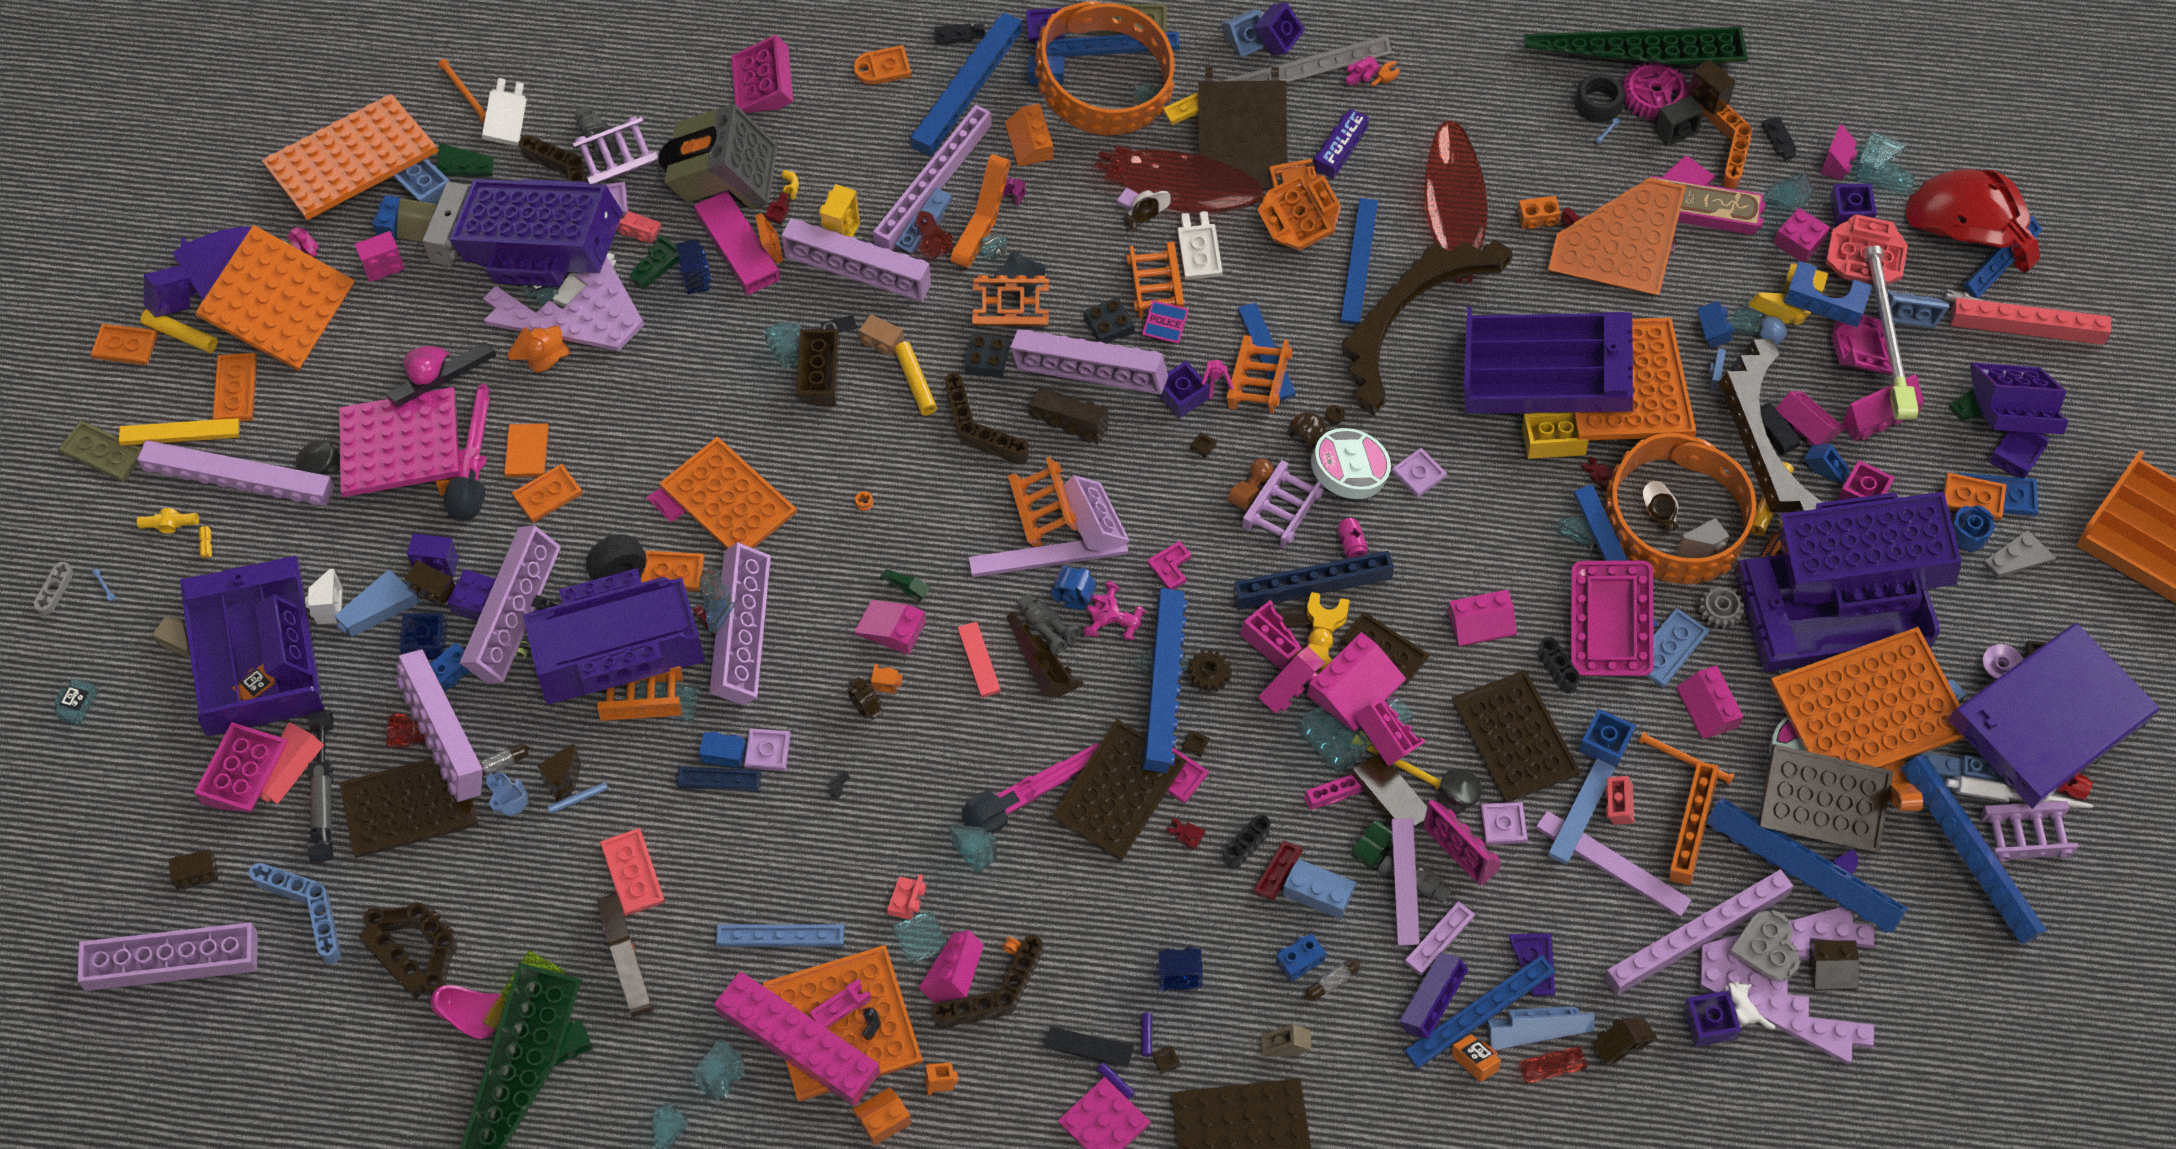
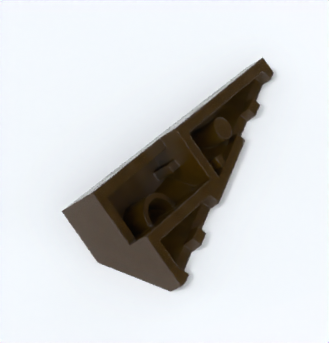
[1007,611,1084,698]

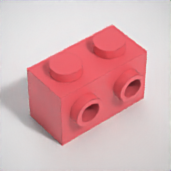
[1605,776,1634,825]

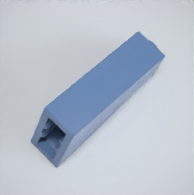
[334,570,419,637]

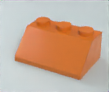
[1005,103,1053,167]

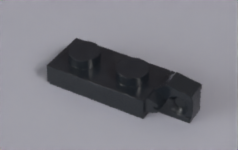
[934,23,985,45]
[530,595,557,610]

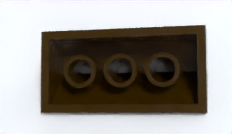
[796,329,840,406]

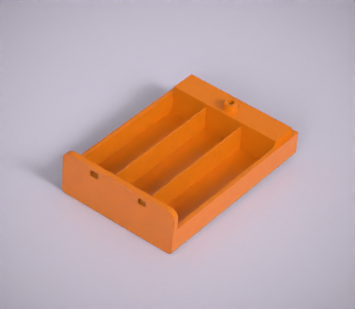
[2076,450,2176,604]

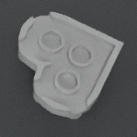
[1729,910,1800,982]

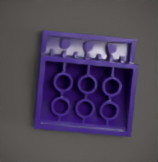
[172,226,250,300]
[1970,362,2069,435]

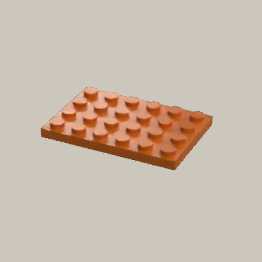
[659,436,797,549]

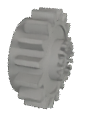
[1699,586,1744,629]

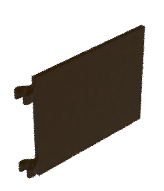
[1198,67,1288,190]

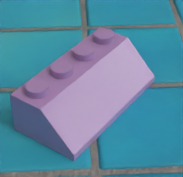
[1064,475,1130,552]

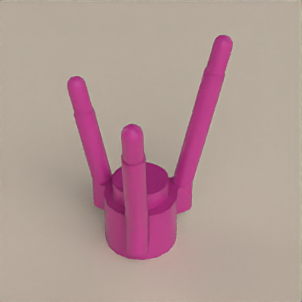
[1201,360,1233,400]

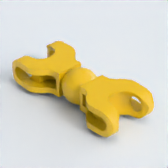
[1307,592,1349,673]

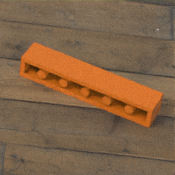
[1670,761,1718,886]

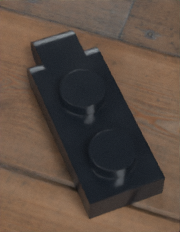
[1762,116,1796,160]

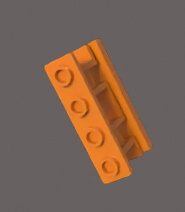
[972,275,1049,327]

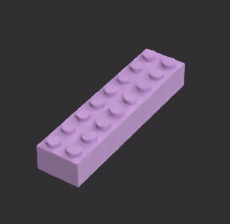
[782,218,931,302]
[1010,329,1168,394]
[460,525,561,684]
[710,542,771,706]
[396,649,483,802]
[78,922,258,991]

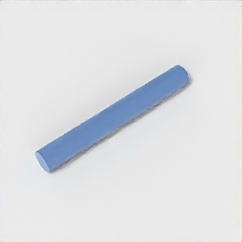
[547,782,608,814]

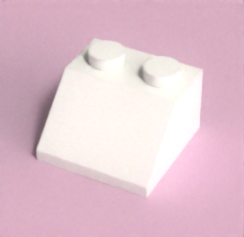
[305,569,342,625]

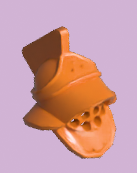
[507,325,570,373]

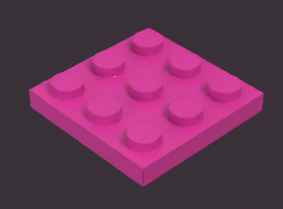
[1058,1077,1151,1149]

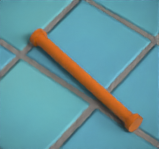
[438,59,486,123]
[1639,732,1735,785]

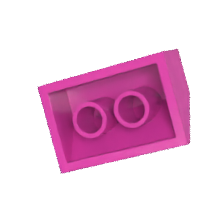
[1776,391,1845,445]
[1447,589,1517,647]
[1676,665,1743,740]

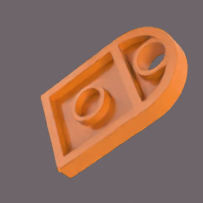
[854,45,912,85]

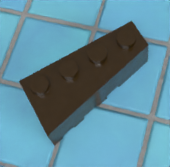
[1029,387,1108,445]

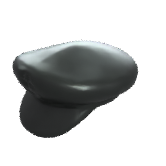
[295,440,340,474]
[1438,768,1482,815]

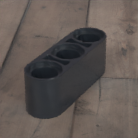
[1760,403,1800,455]
[1538,637,1580,694]
[1224,814,1271,869]

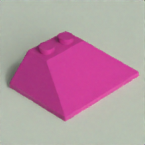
[1832,315,1905,376]

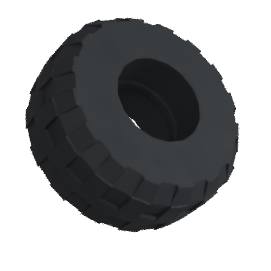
[585,534,647,580]

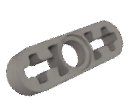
[34,562,73,615]

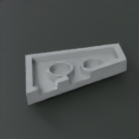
[1983,530,2056,578]

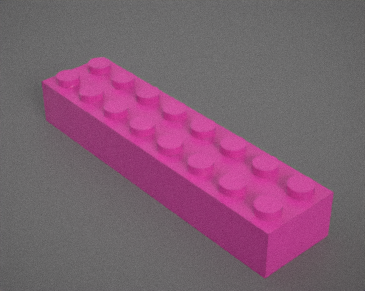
[714,971,880,1107]

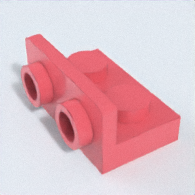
[618,211,662,244]
[887,874,926,920]

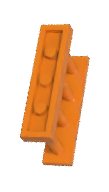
[1126,242,1184,319]
[1227,335,1293,414]
[1008,457,1077,547]
[597,666,683,721]

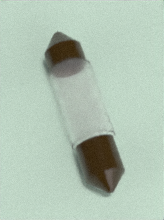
[479,744,530,777]
[1305,960,1361,1001]

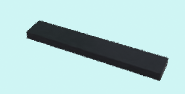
[386,342,496,407]

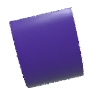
[1832,849,1858,875]

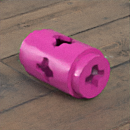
[1337,518,1368,559]

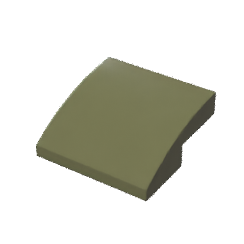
[397,198,437,242]

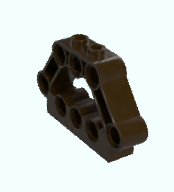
[358,902,457,1000]

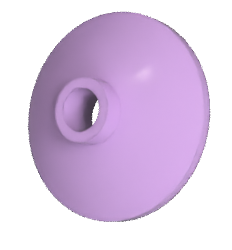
[1982,644,2023,679]

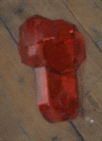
[915,211,954,259]
[386,713,426,748]

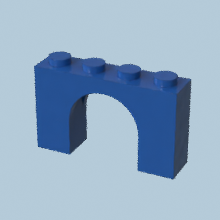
[1784,261,1872,328]

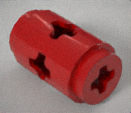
[2057,774,2093,800]

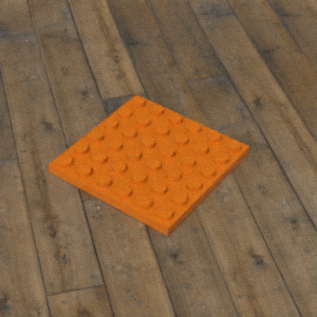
[195,225,355,371]
[763,945,923,1102]

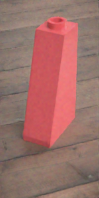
[259,722,324,804]

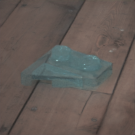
[1728,299,1766,336]

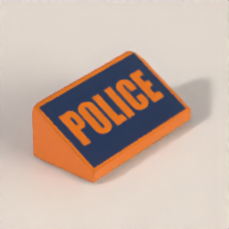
[1758,531,1782,558]

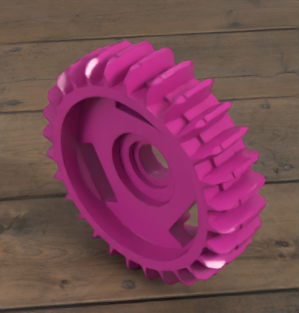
[1622,61,1689,122]

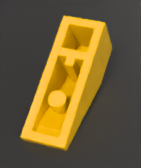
[1748,293,1811,325]

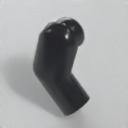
[829,770,850,799]
[862,1007,881,1041]

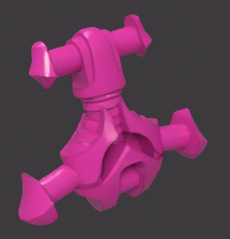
[1084,580,1147,640]

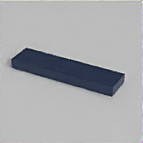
[677,766,762,792]

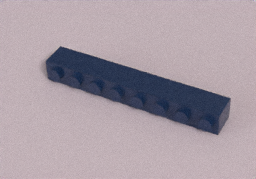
[1233,551,1394,610]

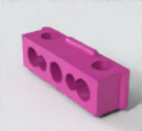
[1304,774,1363,810]

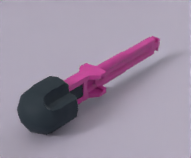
[444,383,490,521]
[962,742,1099,836]

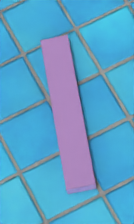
[1392,818,1420,946]

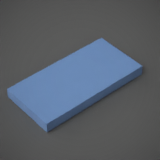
[1645,608,1710,688]

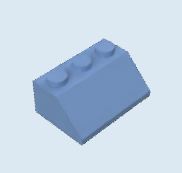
[393,158,450,205]
[1879,291,1949,328]
[1283,859,1357,920]

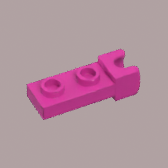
[810,979,871,1029]

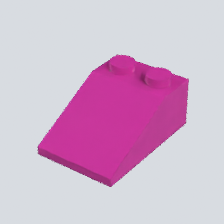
[854,600,926,655]

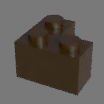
[1592,1016,1657,1065]

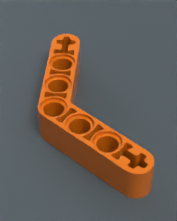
[1697,102,1752,189]
[950,154,1011,269]
[1883,760,1923,811]

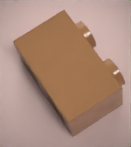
[859,314,904,356]

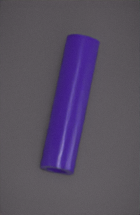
[1141,1013,1152,1057]
[1097,1063,1135,1100]

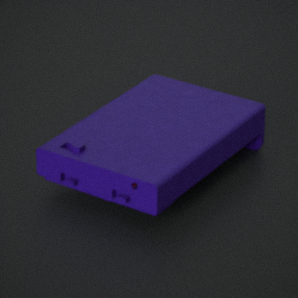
[1464,306,1633,413]
[1734,554,1940,672]
[180,555,324,736]
[1948,623,2159,809]

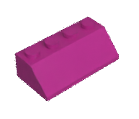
[1842,374,1924,442]

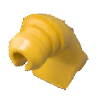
[781,170,799,200]

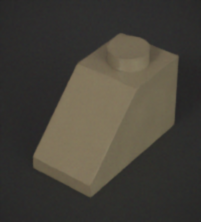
[152,616,191,659]
[1261,1024,1312,1057]

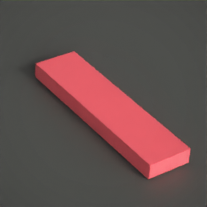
[958,622,1001,698]

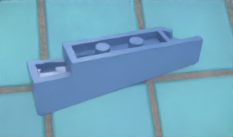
[1487,1007,1595,1050]

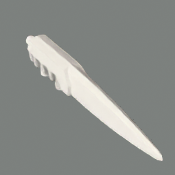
[1945,775,2094,808]

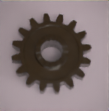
[1187,649,1232,693]
[847,676,882,720]

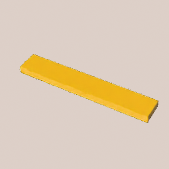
[119,418,240,446]

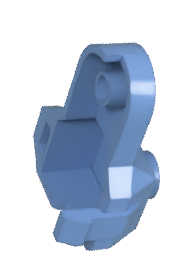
[486,772,528,817]

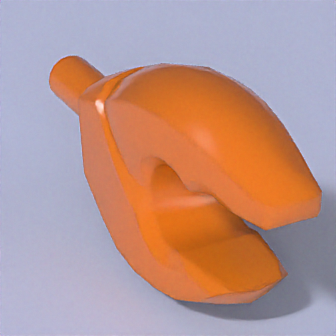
[1370,60,1400,87]

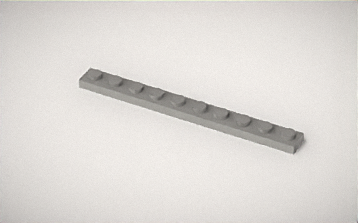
[1221,35,1392,82]

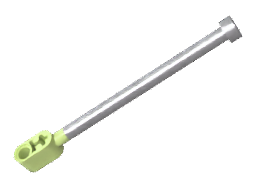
[1863,246,1918,420]

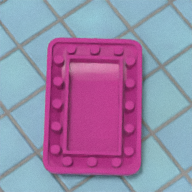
[1571,561,1654,676]

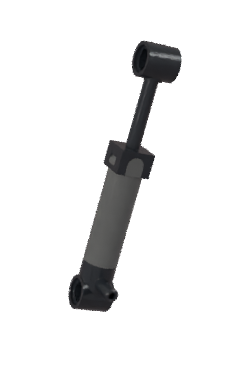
[308,710,334,862]

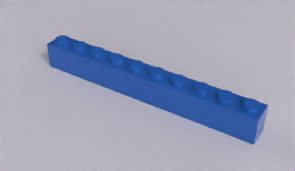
[911,12,1022,157]
[1143,588,1187,773]
[1901,756,2047,944]
[1706,798,1908,934]

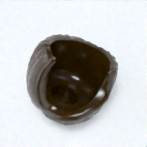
[1287,412,1326,452]

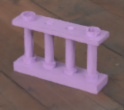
[572,116,659,184]
[1242,460,1324,549]
[1980,801,2079,862]

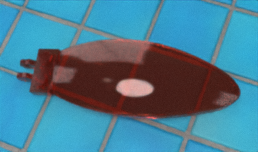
[1424,120,1488,284]
[1094,145,1264,213]

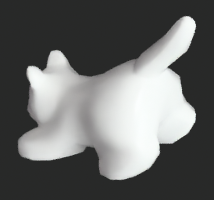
[1724,982,1776,1030]

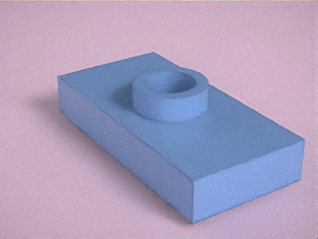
[1709,348,1726,391]

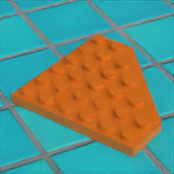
[1548,178,1686,296]

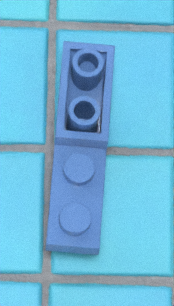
[895,188,953,254]
[1919,752,2005,782]

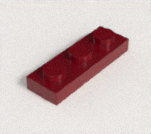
[1254,840,1303,901]

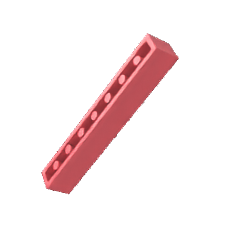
[1951,298,2111,345]

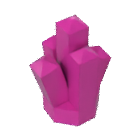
[1346,56,1379,86]
[287,227,319,257]

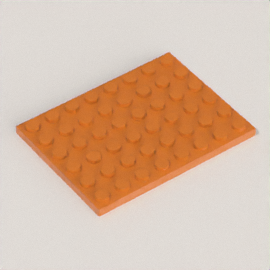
[262,94,439,220]
[1574,317,1697,440]
[1770,627,1966,768]

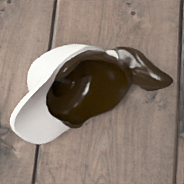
[1124,190,1171,232]
[1643,481,1679,531]

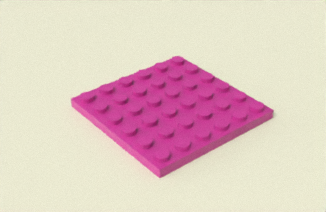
[339,387,460,497]

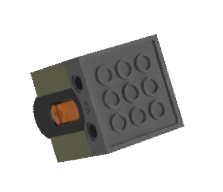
[658,103,778,210]

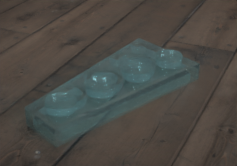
[700,566,735,634]

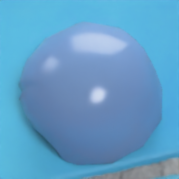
[1759,316,1787,346]

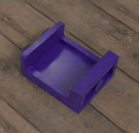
[1989,431,2050,478]

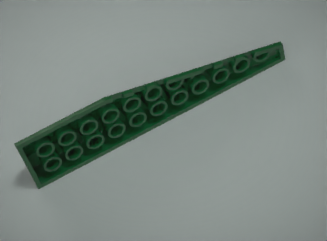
[1524,27,1748,64]
[460,962,582,1149]

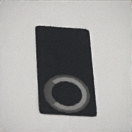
[820,315,857,333]

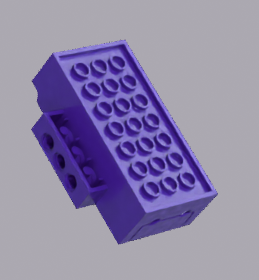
[449,179,623,287]
[1779,492,1962,619]
[523,568,705,705]

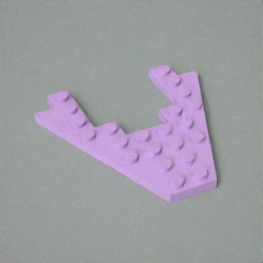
[483,256,644,351]
[1700,907,1874,1065]

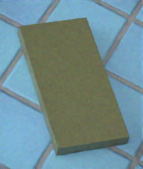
[1095,4,1167,36]
[58,420,142,483]

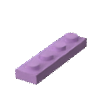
[1405,901,1475,976]

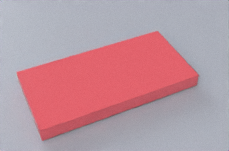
[600,828,665,916]

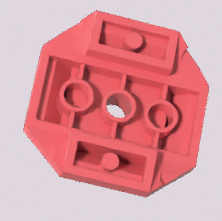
[1826,214,1908,285]

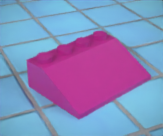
[731,34,793,113]
[1307,632,1406,732]
[194,722,288,812]
[1423,799,1501,886]

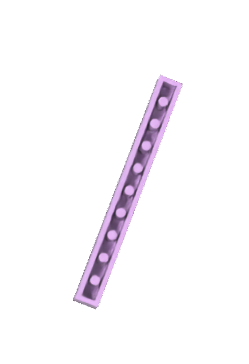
[873,105,992,251]
[137,440,334,506]
[1604,869,1793,996]

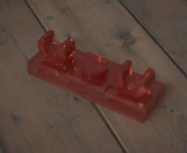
[1518,1046,1588,1084]

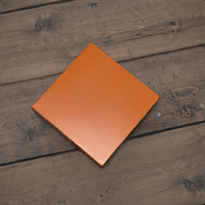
[755,213,783,264]

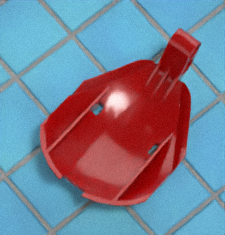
[1905,169,2040,273]

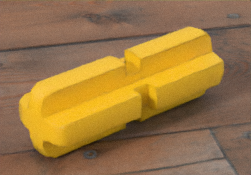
[199,526,212,559]

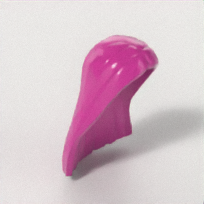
[403,346,450,385]
[430,985,503,1039]

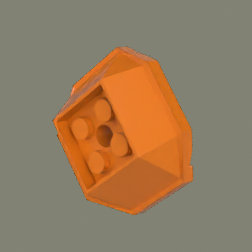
[1258,174,1341,251]

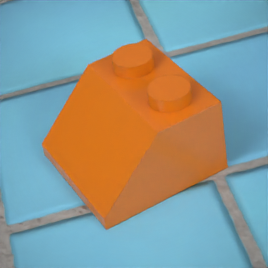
[852,1087,912,1146]

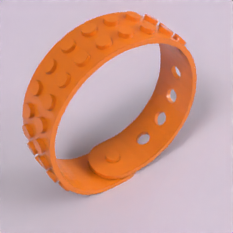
[1034,1,1175,135]
[1604,433,1756,584]

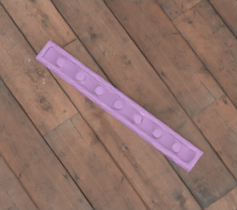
[969,540,1128,577]
[1536,810,1691,918]

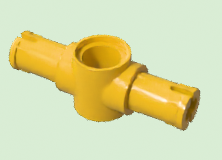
[137,508,199,534]

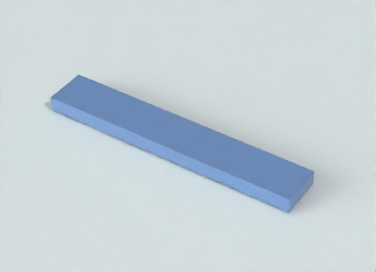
[1548,758,1616,865]
[716,924,845,947]

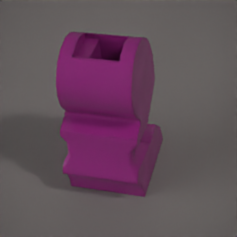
[1002,177,1026,206]

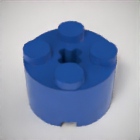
[1952,505,1995,553]
[1051,565,1096,610]

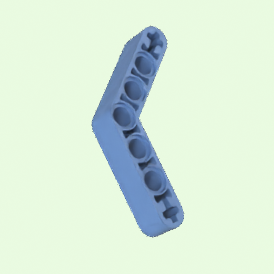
[249,863,341,964]

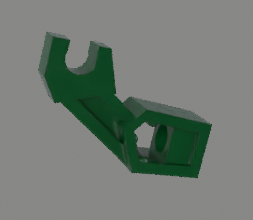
[879,569,930,602]

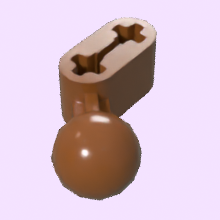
[1227,458,1274,510]

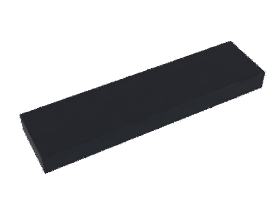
[1045,1026,1134,1068]

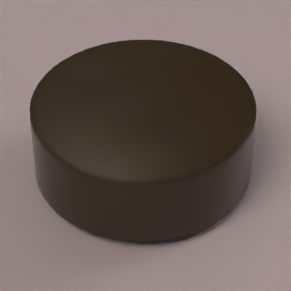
[1325,405,1345,425]

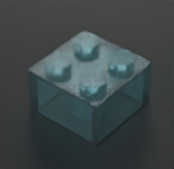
[693,1039,745,1102]

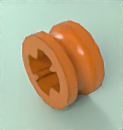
[855,491,873,511]
[1001,936,1022,956]

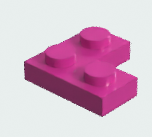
[1147,541,1191,590]

